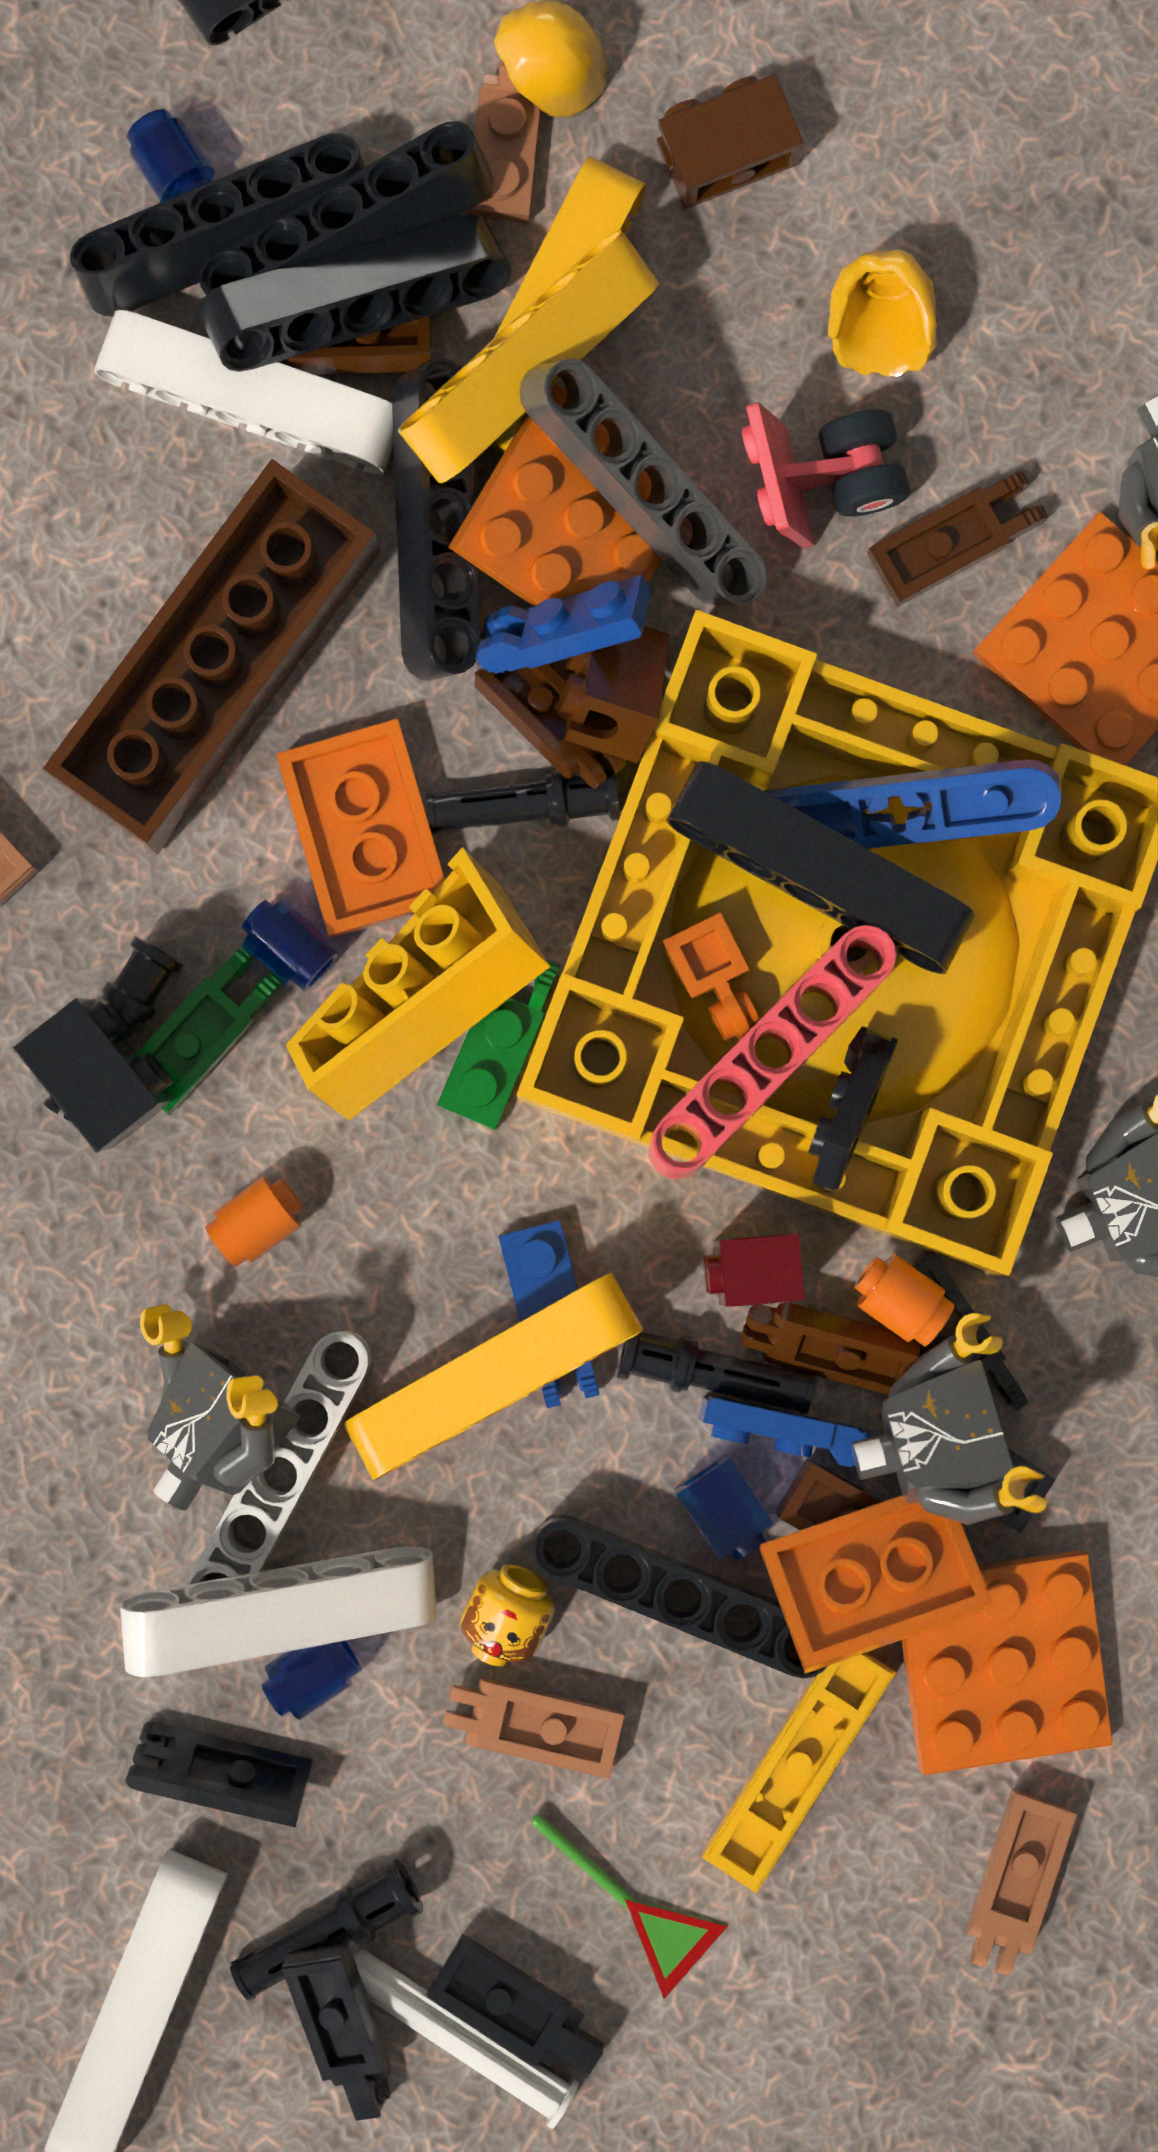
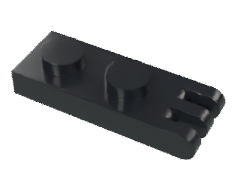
[125,1722,313,1828]

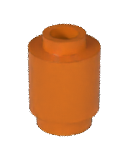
[205,1175,304,1267]
[854,1253,955,1346]

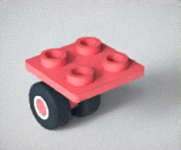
[742,402,911,549]

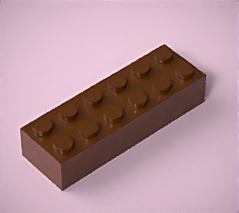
[42,459,381,854]

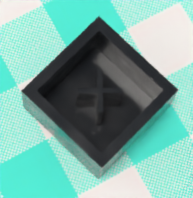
[12,998,174,1153]

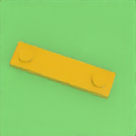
[701,1652,896,1893]

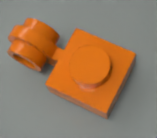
[662,912,760,1041]

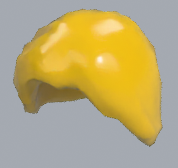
[494,0,607,117]
[827,249,937,377]

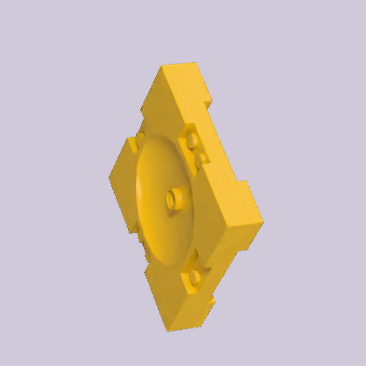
[517,610,1158,1276]

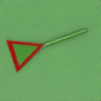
[531,1814,728,1999]

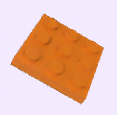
[448,384,702,607]
[972,511,1158,765]
[902,1550,1113,1775]

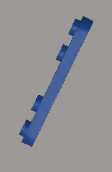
[765,760,1062,849]

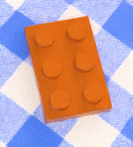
[276,718,445,938]
[760,1495,993,1673]

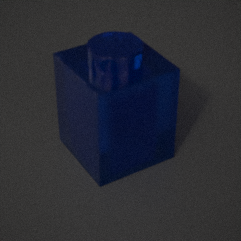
[674,1454,773,1560]

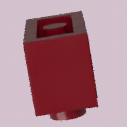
[703,1234,805,1307]

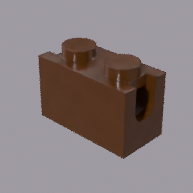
[656,74,804,210]
[559,626,670,763]

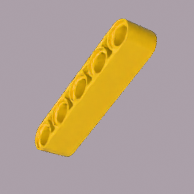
[490,156,647,453]
[398,230,660,483]
[343,1273,644,1481]

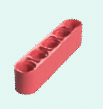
[648,925,896,1180]

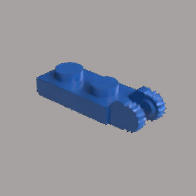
[475,575,652,674]
[498,1220,600,1409]
[699,1394,874,1467]

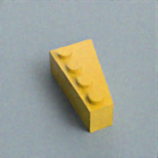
[286,847,550,1121]

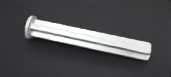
[353,1949,579,2129]

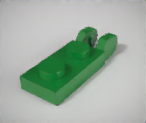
[137,944,286,1115]
[437,960,561,1131]

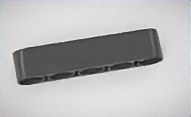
[520,358,767,606]

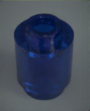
[127,109,215,203]
[241,898,338,992]
[261,1640,362,1720]

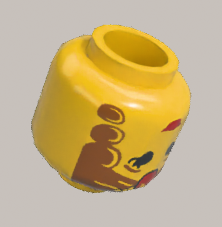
[460,1564,555,1666]

